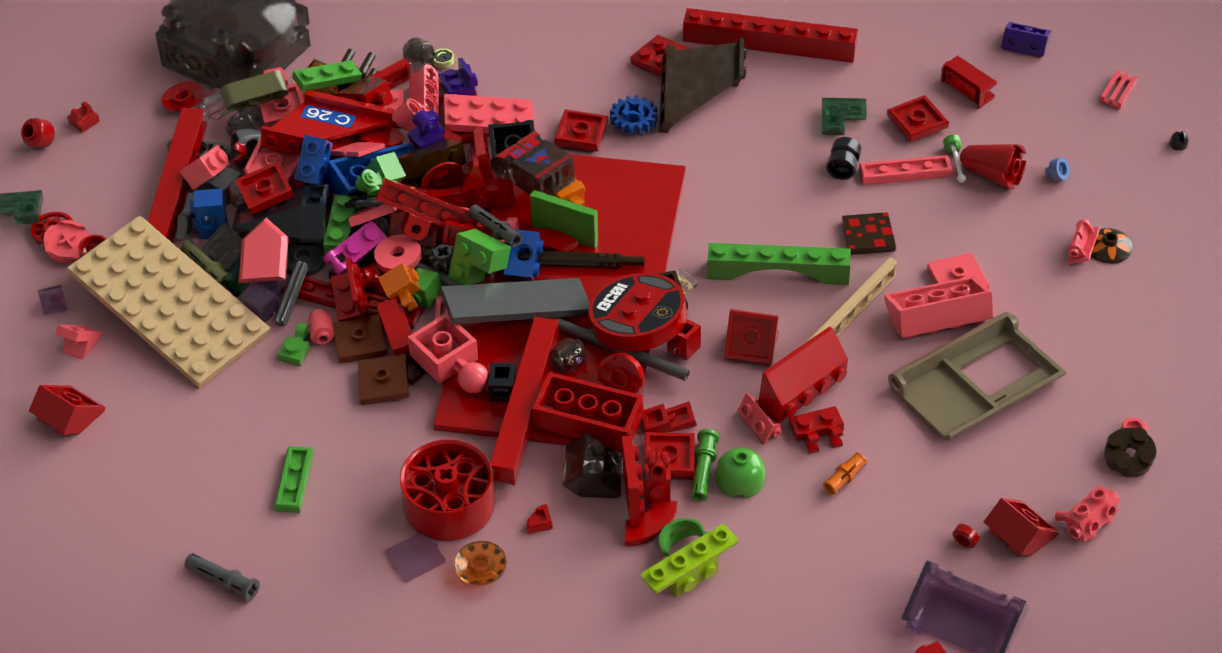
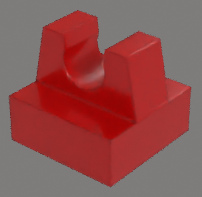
[67,101,100,133]

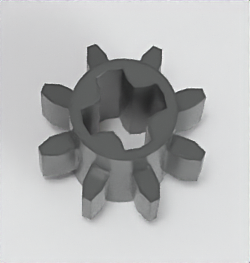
[429,244,454,274]

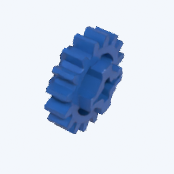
[610,95,658,136]

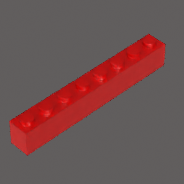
[683,8,858,63]

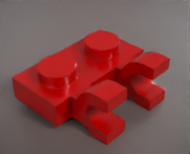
[788,406,844,454]

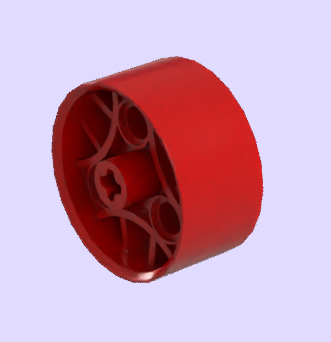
[400,439,495,541]

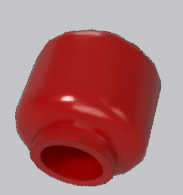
[21,118,55,148]

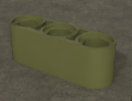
[220,71,289,112]

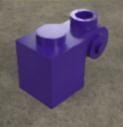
[407,110,445,150]

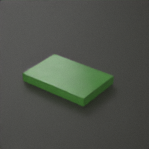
[530,190,598,248]

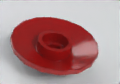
[161,81,204,112]
[421,162,463,190]

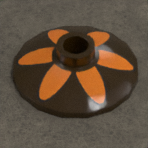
[1091,228,1133,264]

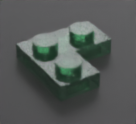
[821,98,867,135]
[0,190,43,225]

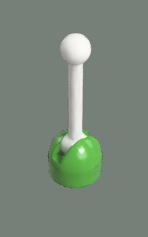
[943,134,966,183]

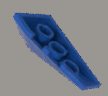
[325,143,415,195]

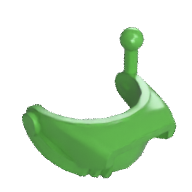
[659,518,708,557]

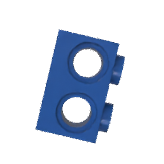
[294,135,333,185]

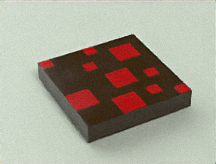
[842,212,896,255]

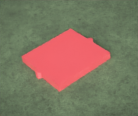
[331,142,385,157]

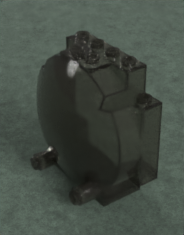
[155,0,311,94]

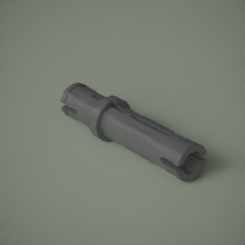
[468,205,523,247]

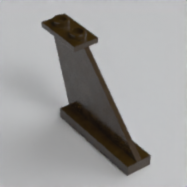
[659,38,747,133]

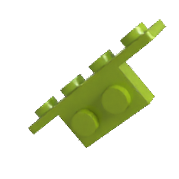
[641,524,738,597]

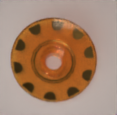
[454,541,507,585]

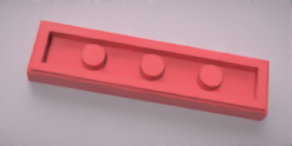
[859,155,953,185]

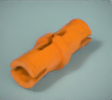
[823,452,867,495]

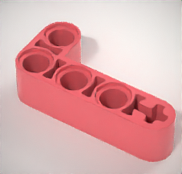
[392,64,439,132]

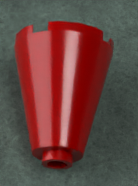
[960,144,1026,190]

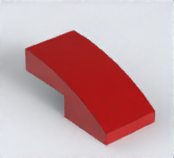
[642,401,697,433]

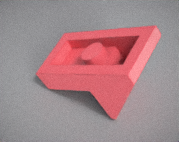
[55,325,102,359]

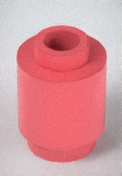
[308,309,334,345]

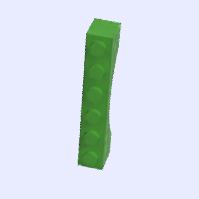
[707,243,851,285]

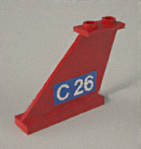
[260,90,394,156]

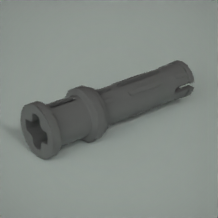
[184,553,260,601]

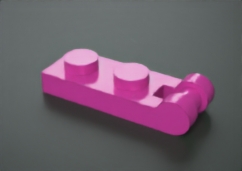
[322,220,387,275]

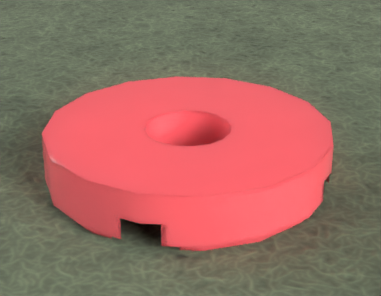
[374,234,422,273]

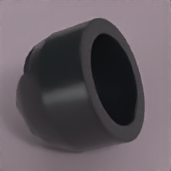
[1170,131,1189,151]

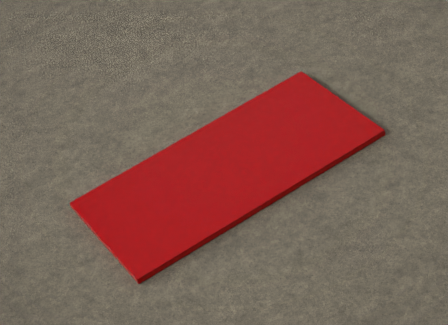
[433,151,686,452]

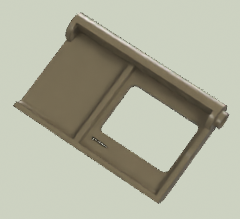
[888,312,1066,440]

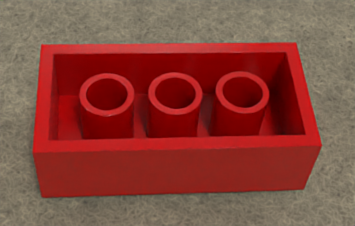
[532,372,644,450]

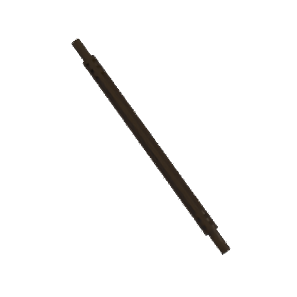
[397,247,645,268]

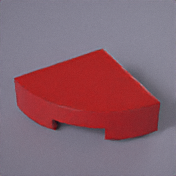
[527,504,553,534]

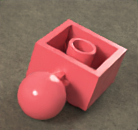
[408,313,489,394]

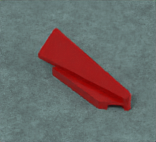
[459,127,492,193]

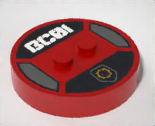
[588,273,687,351]

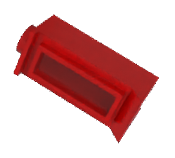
[941,55,997,109]
[376,296,413,356]

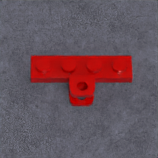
[375,177,470,241]

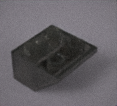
[562,433,623,498]

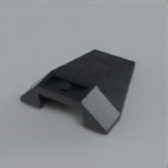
[232,184,333,244]

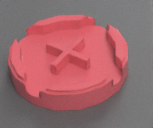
[43,220,89,263]

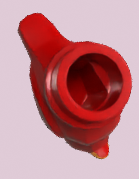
[360,260,387,297]

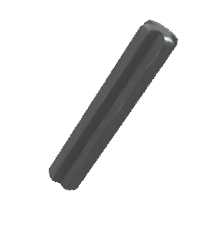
[274,261,308,326]

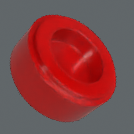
[952,524,980,548]

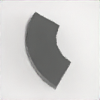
[176,192,196,240]

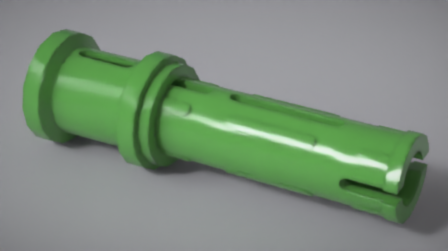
[691,429,720,502]

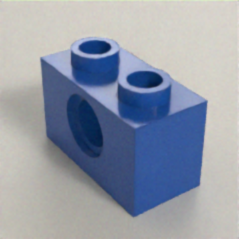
[190,188,228,240]
[503,229,544,282]

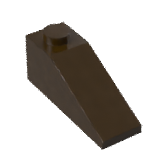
[397,139,467,181]

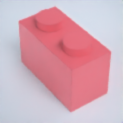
[180,145,231,190]

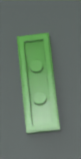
[274,446,314,513]

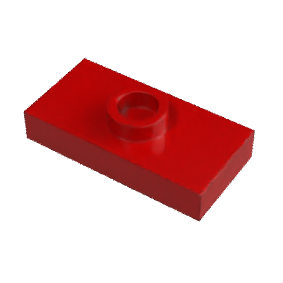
[371,58,411,89]

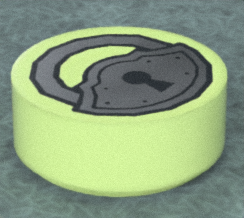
[432,48,454,69]

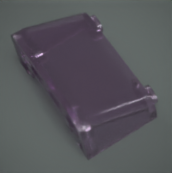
[901,560,1029,653]

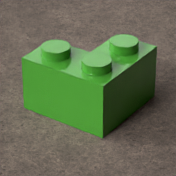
[448,229,511,285]

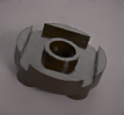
[1104,428,1157,477]

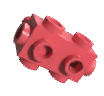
[1055,485,1120,542]

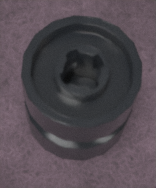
[826,137,862,180]

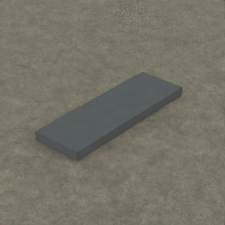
[440,278,590,324]

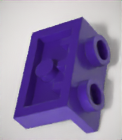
[1001,22,1051,57]
[438,58,478,96]

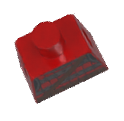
[338,75,393,107]

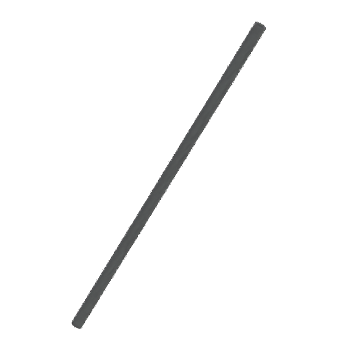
[368,248,690,381]

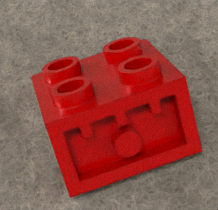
[331,257,370,321]

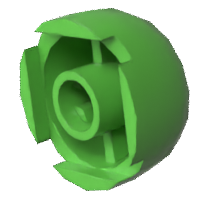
[715,447,766,498]

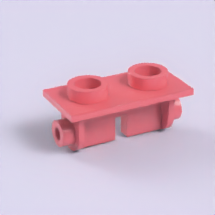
[1067,219,1100,264]
[737,392,782,444]

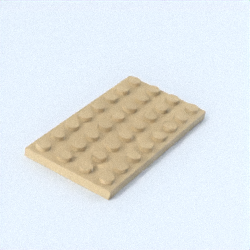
[68,215,271,389]

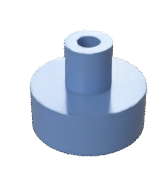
[1045,157,1070,181]

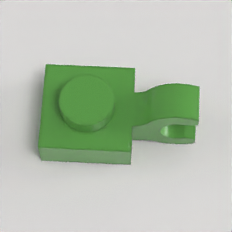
[277,322,310,366]

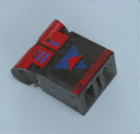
[490,131,575,196]

